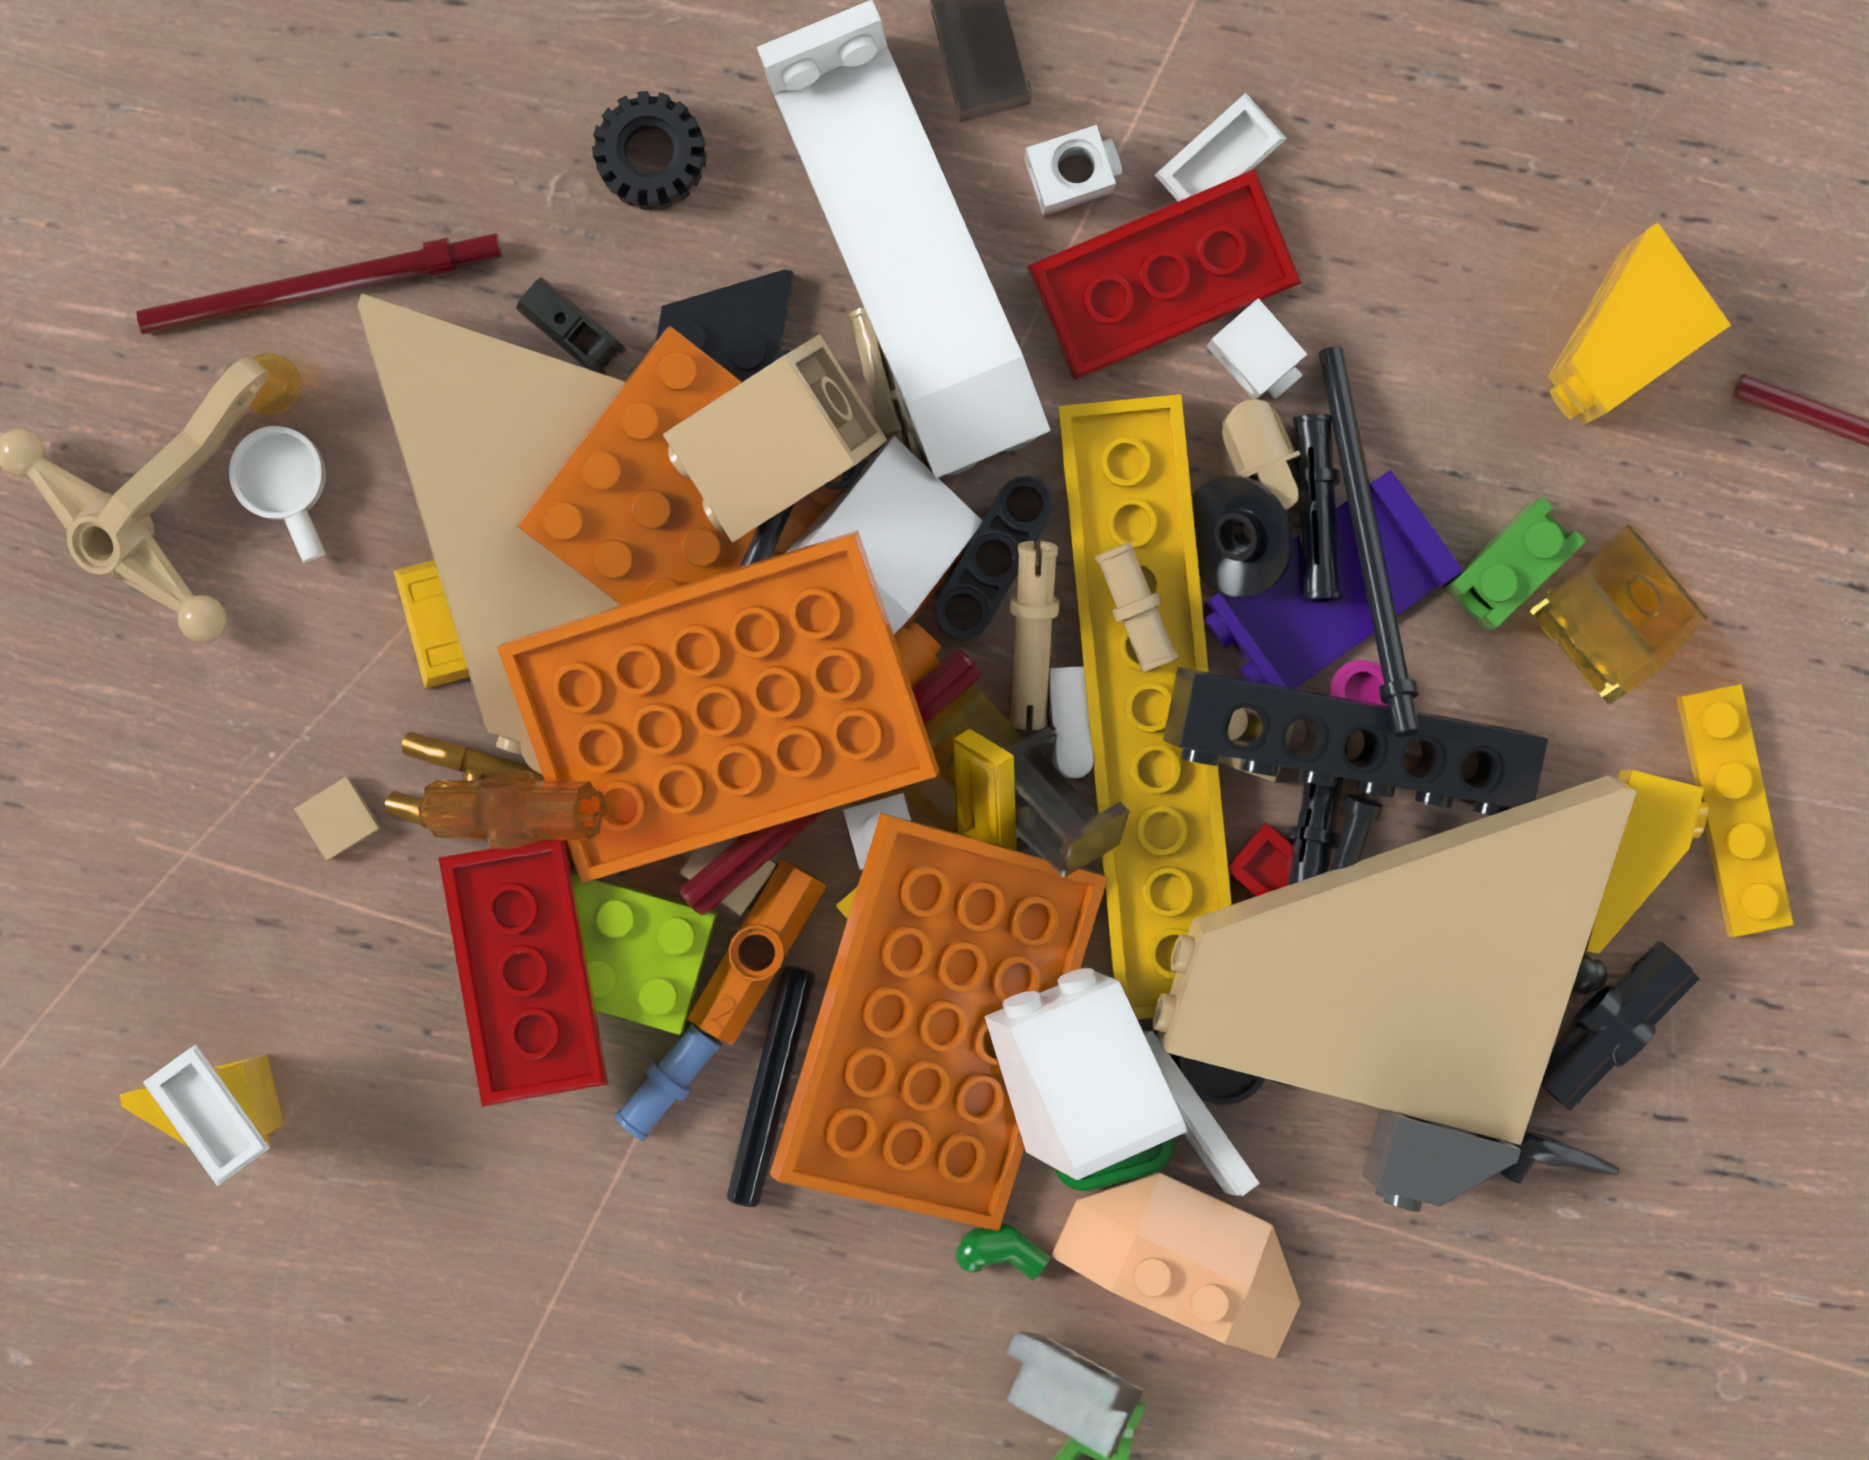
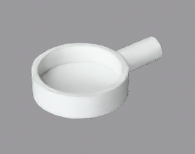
[229,426,326,563]

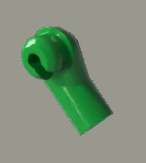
[955,1223,1051,1281]

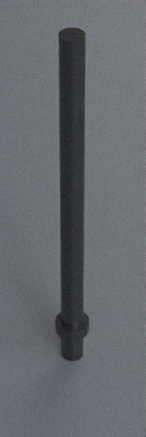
[1319,346,1420,738]

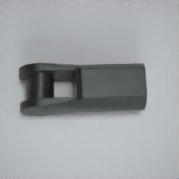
[516,277,627,375]

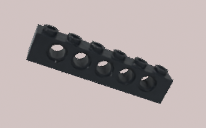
[1163,667,1548,815]

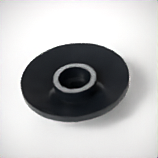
[1192,475,1293,597]

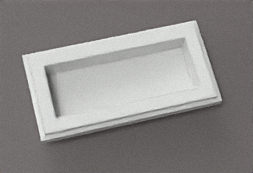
[1154,93,1287,202]
[143,1044,270,1186]

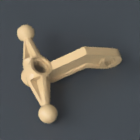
[0,355,269,643]

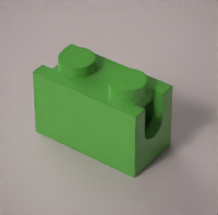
[1442,496,1586,631]

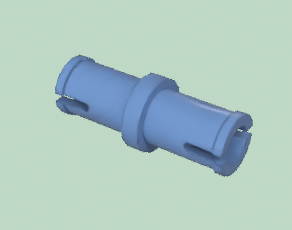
[614,1022,722,1141]

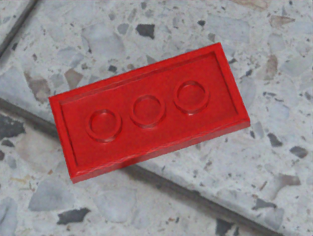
[1027,169,1301,380]
[438,836,608,1107]

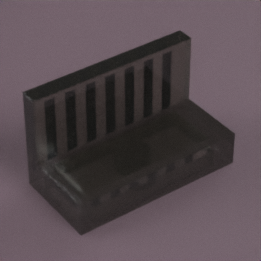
[1006,1331,1143,1458]

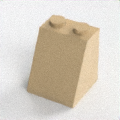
[662,334,887,542]

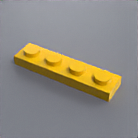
[1676,684,1794,938]

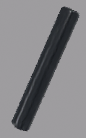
[727,966,815,1207]

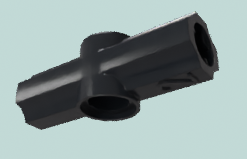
[1541,941,1700,1111]

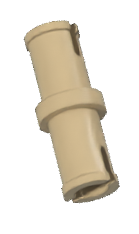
[1095,542,1179,672]

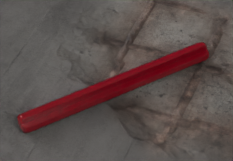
[680,650,981,916]

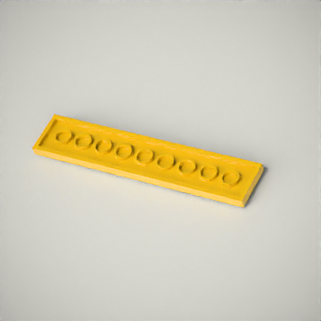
[1058,394,1232,1020]

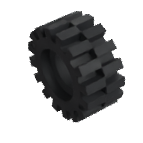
[592,91,707,210]

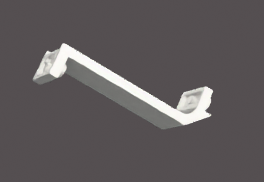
[757,0,1051,479]

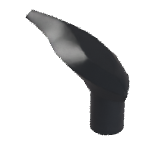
[1500,1130,1619,1184]

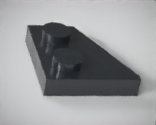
[655,270,794,382]

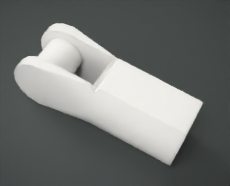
[1048,666,1094,779]

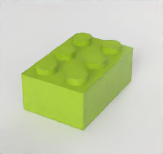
[571,869,719,1035]

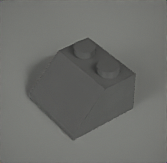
[1362,1108,1521,1212]

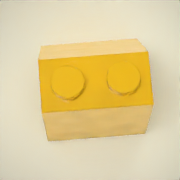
[1548,222,1731,426]

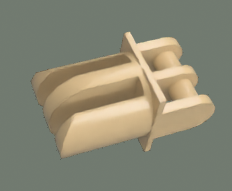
[1222,399,1300,511]

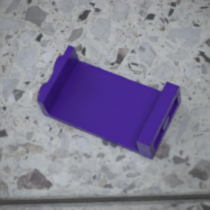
[1204,470,1463,689]

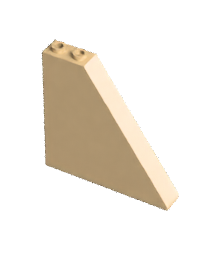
[357,293,625,755]
[1152,775,1637,1145]

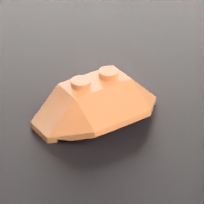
[1051,1172,1301,1359]

